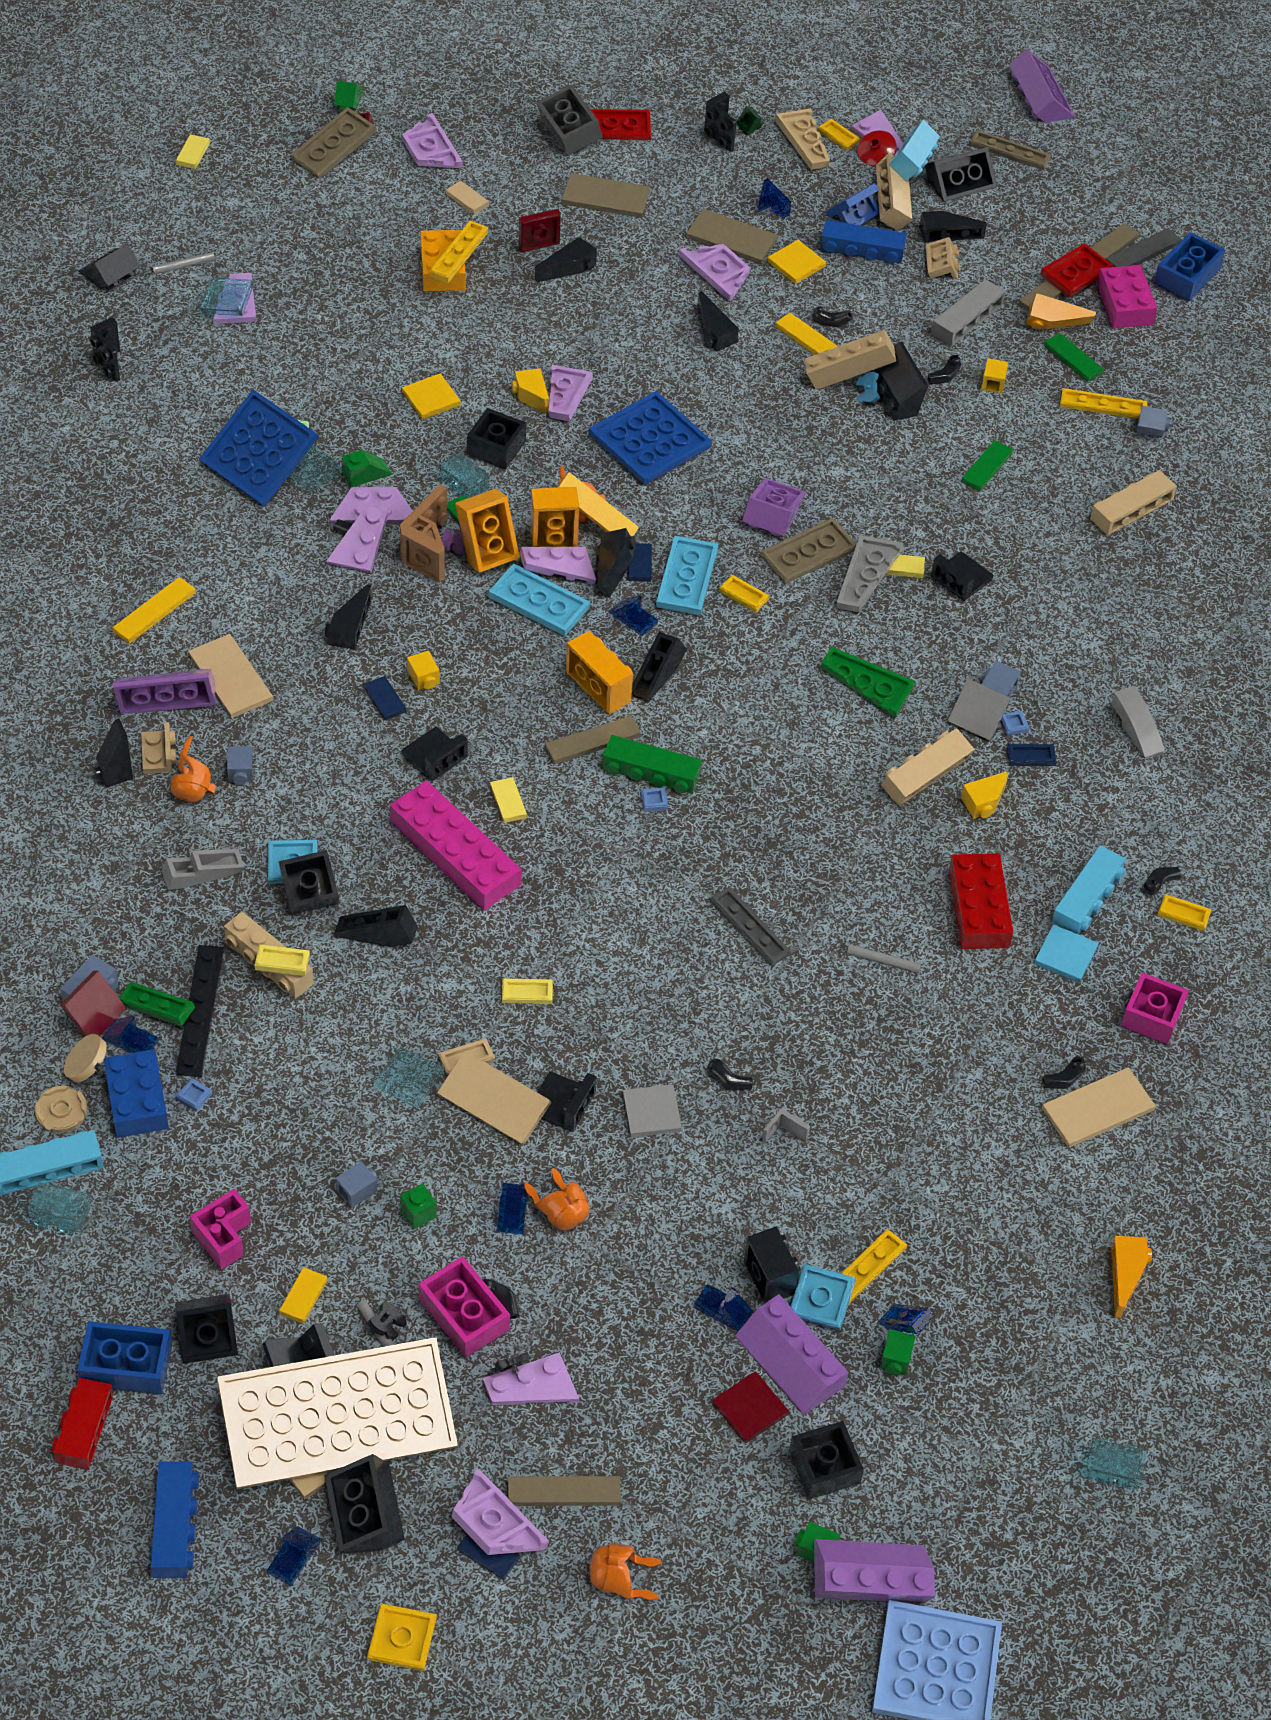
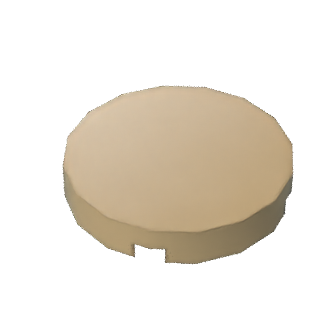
[64,1034,106,1083]
[35,1085,87,1133]

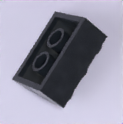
[925,147,997,202]
[869,342,928,420]
[325,1454,405,1554]

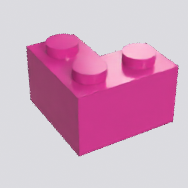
[189,1189,251,1270]

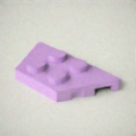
[402,113,462,168]
[679,244,750,301]
[331,487,413,525]
[451,1469,549,1555]

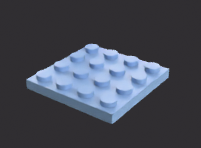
[872,1600,1002,1720]

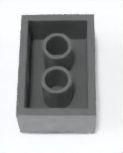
[536,84,603,156]

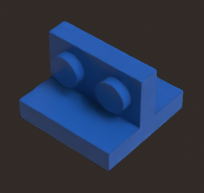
[825,183,880,225]

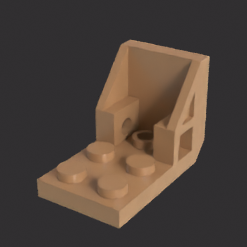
[400,484,448,583]

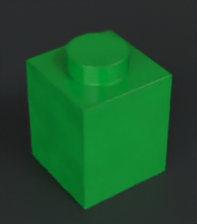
[400,1183,437,1229]
[880,1329,916,1376]
[794,1521,841,1563]

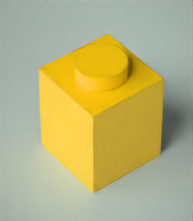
[981,358,1008,393]
[407,651,440,691]

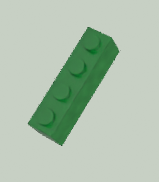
[602,735,702,794]

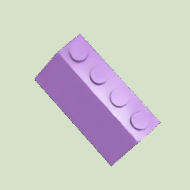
[1010,49,1076,122]
[113,669,216,714]
[735,1294,849,1415]
[814,1539,935,1603]

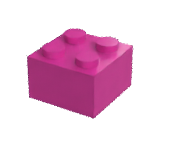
[1121,972,1189,1044]

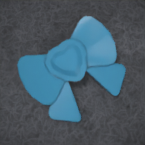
[856,372,880,403]

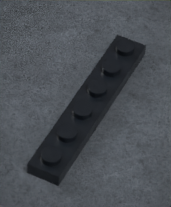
[176,945,224,1077]

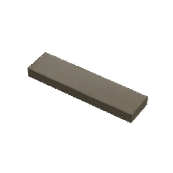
[969,130,1051,171]
[545,716,641,765]
[508,1476,621,1506]

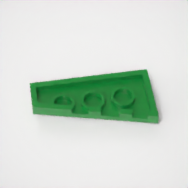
[821,647,915,719]

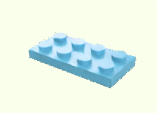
[656,536,719,616]
[488,563,590,636]

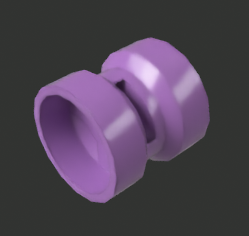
[442,529,465,555]

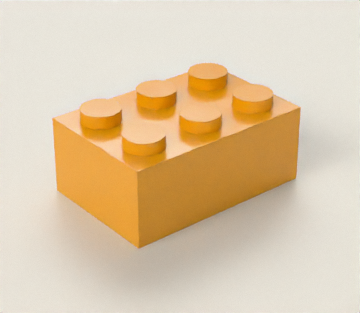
[421,230,466,291]
[530,487,579,547]
[455,488,520,573]
[566,630,633,715]

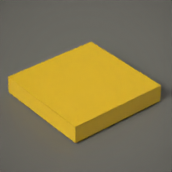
[767,240,826,284]
[402,373,461,419]
[367,1603,437,1671]

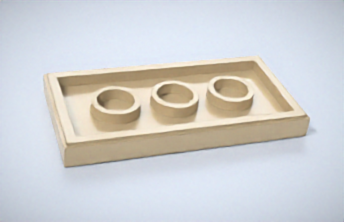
[188,634,273,718]
[437,1051,551,1145]
[1042,1067,1156,1148]

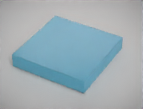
[268,840,318,884]
[1034,924,1099,983]
[790,1264,856,1330]

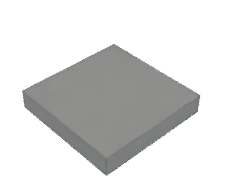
[948,678,1011,740]
[623,1084,682,1138]

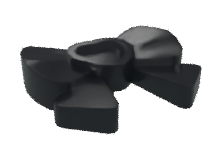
[368,1301,407,1339]
[490,1352,530,1374]

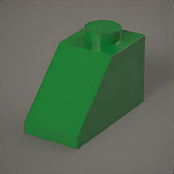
[334,80,364,111]
[341,450,392,487]

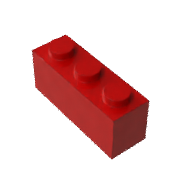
[51,1378,114,1470]

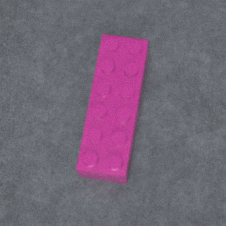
[389,780,522,911]

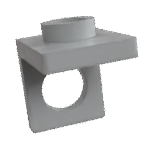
[762,1108,810,1143]

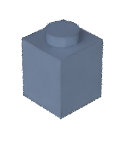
[1136,406,1170,437]
[227,746,253,785]
[336,1161,378,1208]

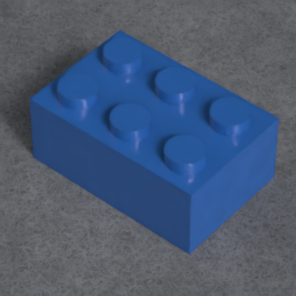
[1154,232,1225,301]
[104,1049,169,1138]
[77,1321,172,1394]

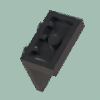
[704,91,736,152]
[89,317,120,382]
[931,551,994,601]
[401,727,468,781]
[537,1071,597,1132]
[262,1323,335,1367]

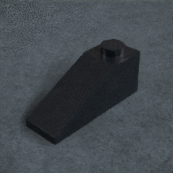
[919,211,987,243]
[535,237,597,282]
[697,291,739,352]
[598,528,636,597]
[325,585,372,650]
[632,631,687,702]
[94,718,133,788]
[334,905,418,947]

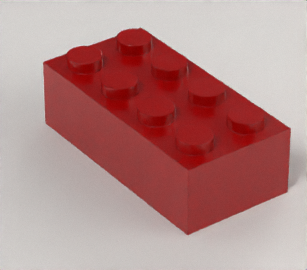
[949,853,1014,950]

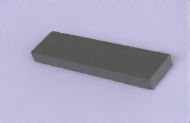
[1106,228,1181,267]
[710,886,791,966]

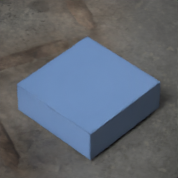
[1000,710,1030,736]
[641,787,668,812]
[176,1078,213,1112]

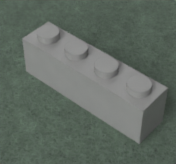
[931,279,1005,347]

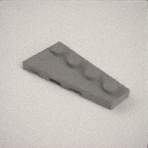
[837,535,903,612]

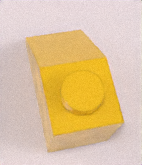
[511,368,549,413]
[961,772,1008,819]

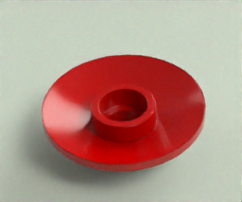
[857,130,897,167]

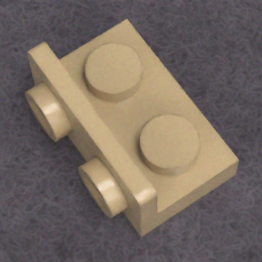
[926,237,960,279]
[141,722,177,774]

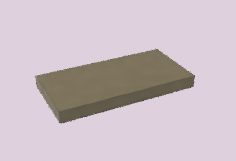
[290,107,377,179]
[562,173,650,218]
[686,208,778,264]
[760,518,857,584]

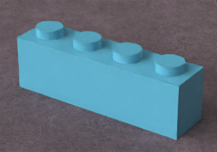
[889,120,940,181]
[1051,845,1126,934]
[0,1130,104,1195]

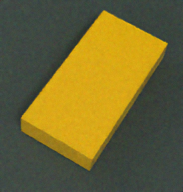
[817,119,860,151]
[719,575,769,612]
[1157,894,1212,931]
[279,1267,328,1324]

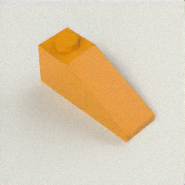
[1025,293,1096,330]
[1111,1236,1152,1318]

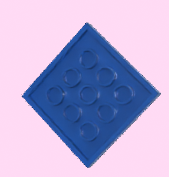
[199,389,319,507]
[589,391,712,485]

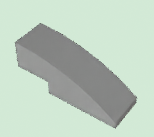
[1111,686,1165,759]
[162,849,245,890]

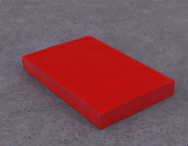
[590,109,651,140]
[1040,243,1114,297]

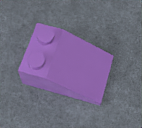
[742,478,806,536]

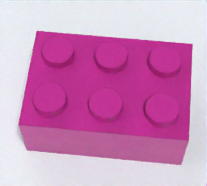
[1097,265,1157,329]
[418,1256,510,1358]

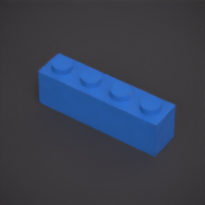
[820,220,907,264]
[151,1461,199,1578]

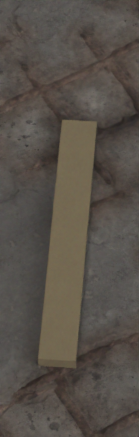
[1018,223,1140,312]

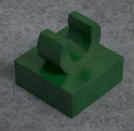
[736,106,764,135]

